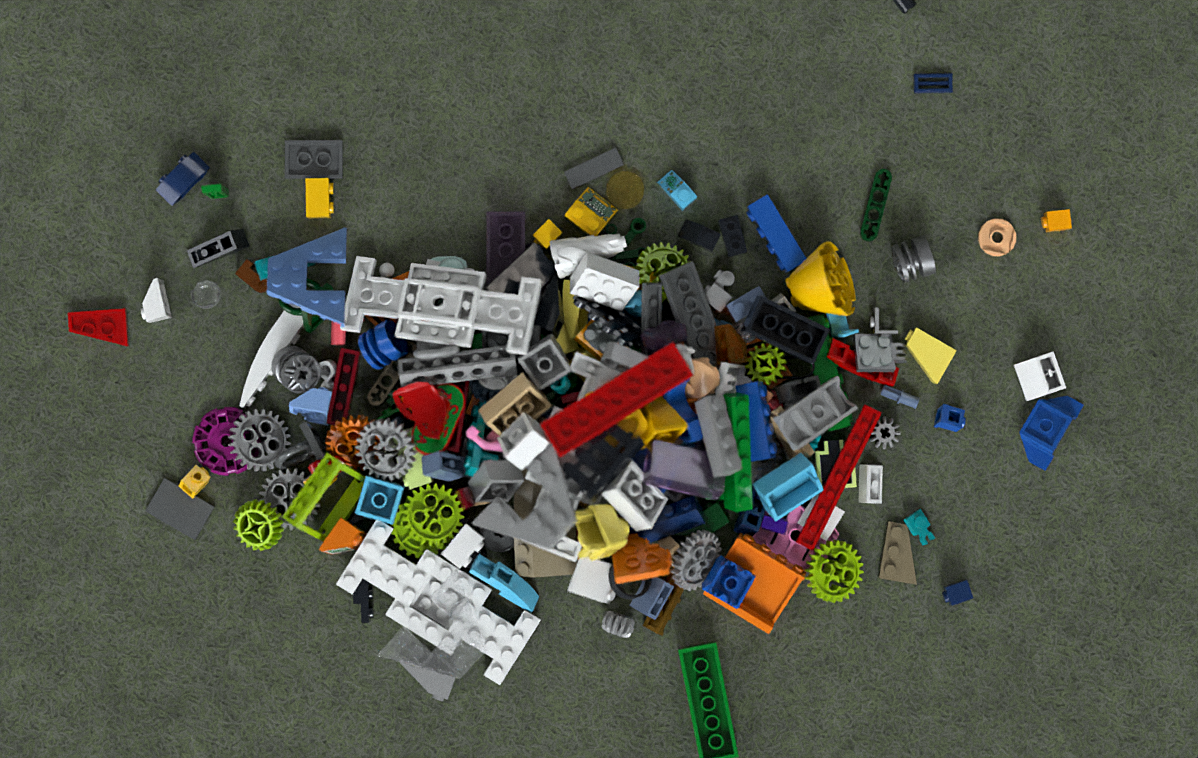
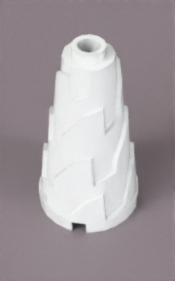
[550,234,627,278]

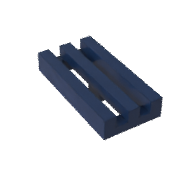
[914,73,953,94]

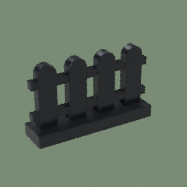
[573,295,641,348]
[562,422,645,503]

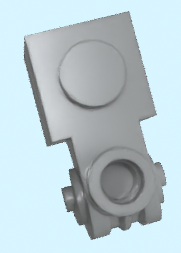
[704,269,735,313]

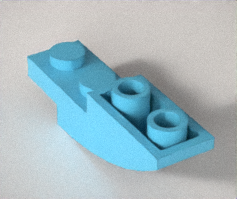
[469,554,539,613]

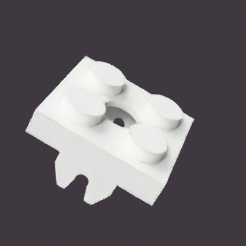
[715,362,753,395]

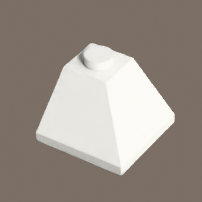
[141,278,172,323]

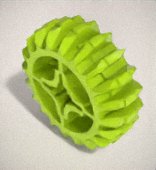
[233,499,285,551]

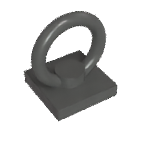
[275,422,328,469]

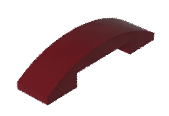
[450,487,475,509]

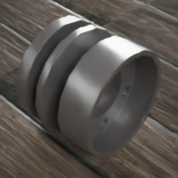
[892,235,936,283]
[271,346,321,394]

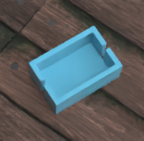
[753,453,823,521]

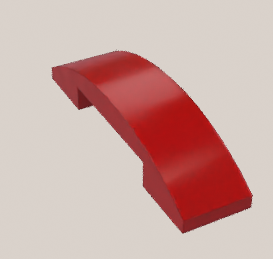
[827,338,899,386]

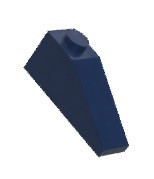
[733,474,766,536]

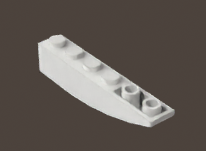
[239,303,304,408]

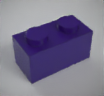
[761,515,789,535]

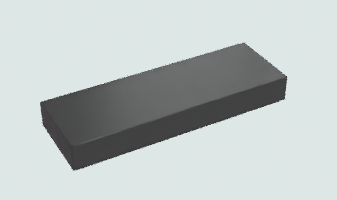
[564,148,624,190]

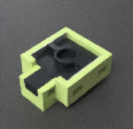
[814,440,857,488]

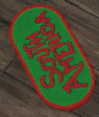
[411,383,466,456]

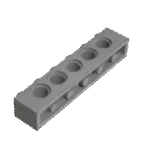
[398,345,518,387]

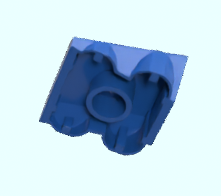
[702,555,756,609]

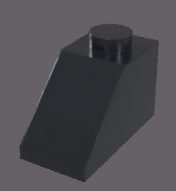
[678,219,721,253]

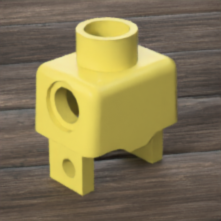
[575,504,629,561]

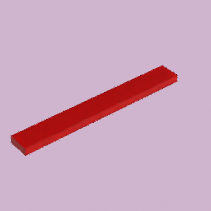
[796,404,882,551]

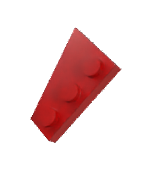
[68,308,129,347]

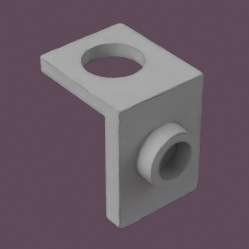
[870,308,898,334]

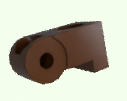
[235,259,267,293]

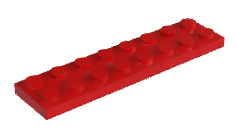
[539,342,694,458]

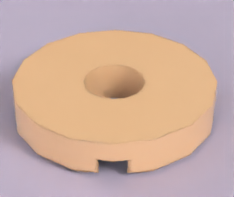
[978,218,1016,257]

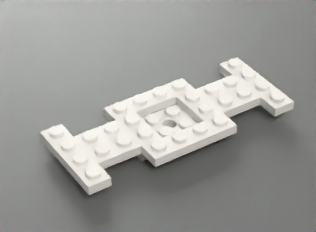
[340,256,542,355]

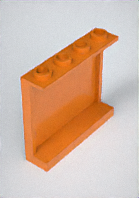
[703,533,806,634]

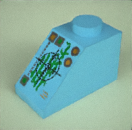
[657,170,697,211]

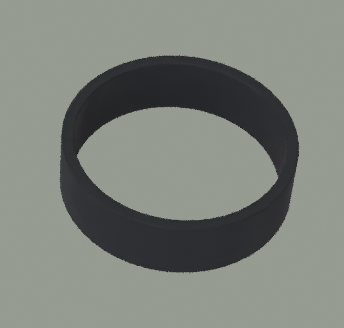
[608,564,652,599]

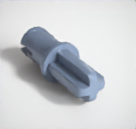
[881,385,920,409]

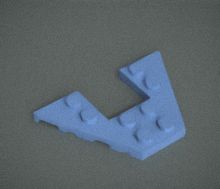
[267,228,347,327]

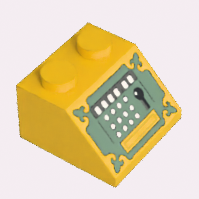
[565,187,618,236]

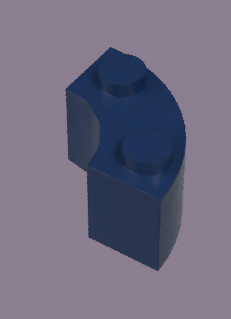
[156,152,210,206]

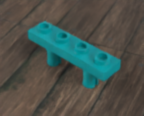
[464,401,498,477]

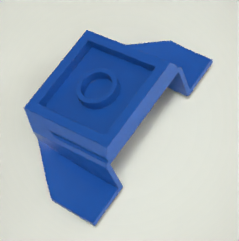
[1019,396,1084,471]

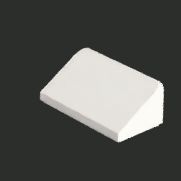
[858,464,883,504]

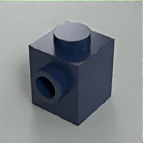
[942,579,973,606]

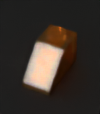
[714,324,748,365]

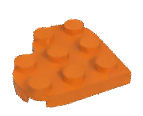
[612,534,672,584]

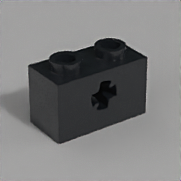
[718,215,747,258]

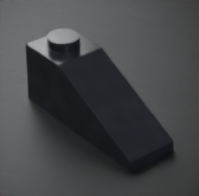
[187,229,250,268]

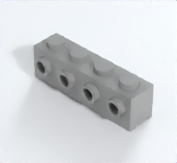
[695,394,742,477]

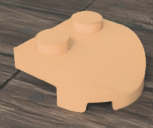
[685,357,720,398]

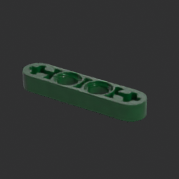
[860,169,892,242]

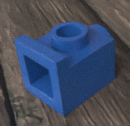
[934,404,966,432]

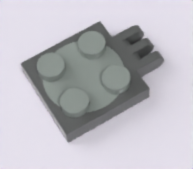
[853,334,907,372]

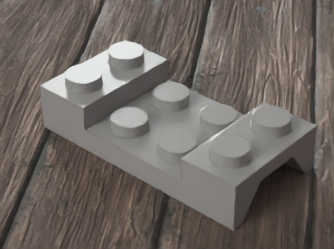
[773,376,858,451]

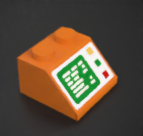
[319,518,367,555]

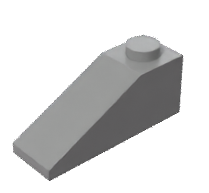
[400,657,456,701]

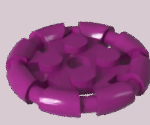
[192,407,262,476]

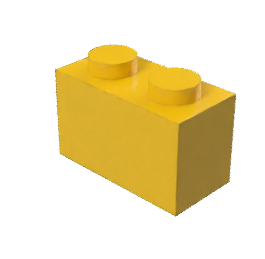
[305,178,334,218]

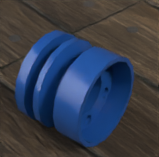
[358,319,408,370]

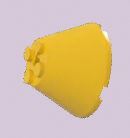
[786,241,856,316]

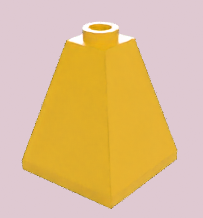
[640,396,688,449]

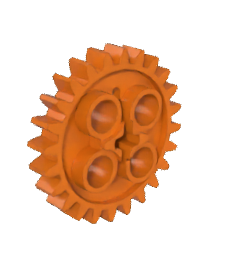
[325,415,385,471]

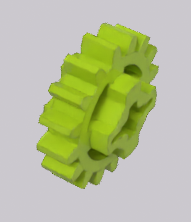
[745,343,787,386]

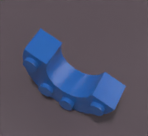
[662,378,703,442]

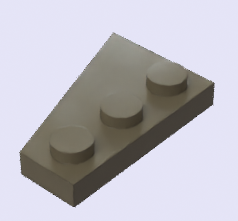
[878,521,917,585]

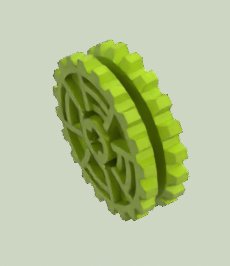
[391,496,453,558]

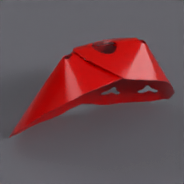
[393,382,451,439]

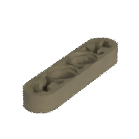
[368,341,417,406]

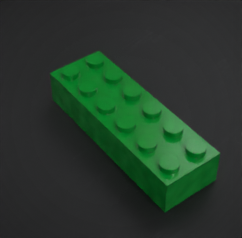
[678,641,739,758]

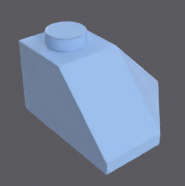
[289,387,332,426]

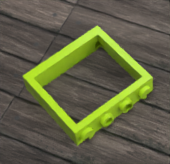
[282,453,366,542]

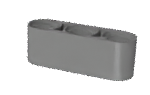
[601,342,648,373]

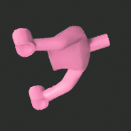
[466,426,503,453]

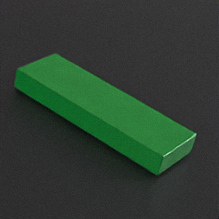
[202,184,229,199]

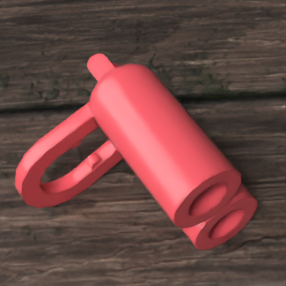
[331,318,365,346]

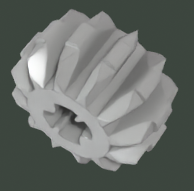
[869,417,901,449]
[602,611,635,638]

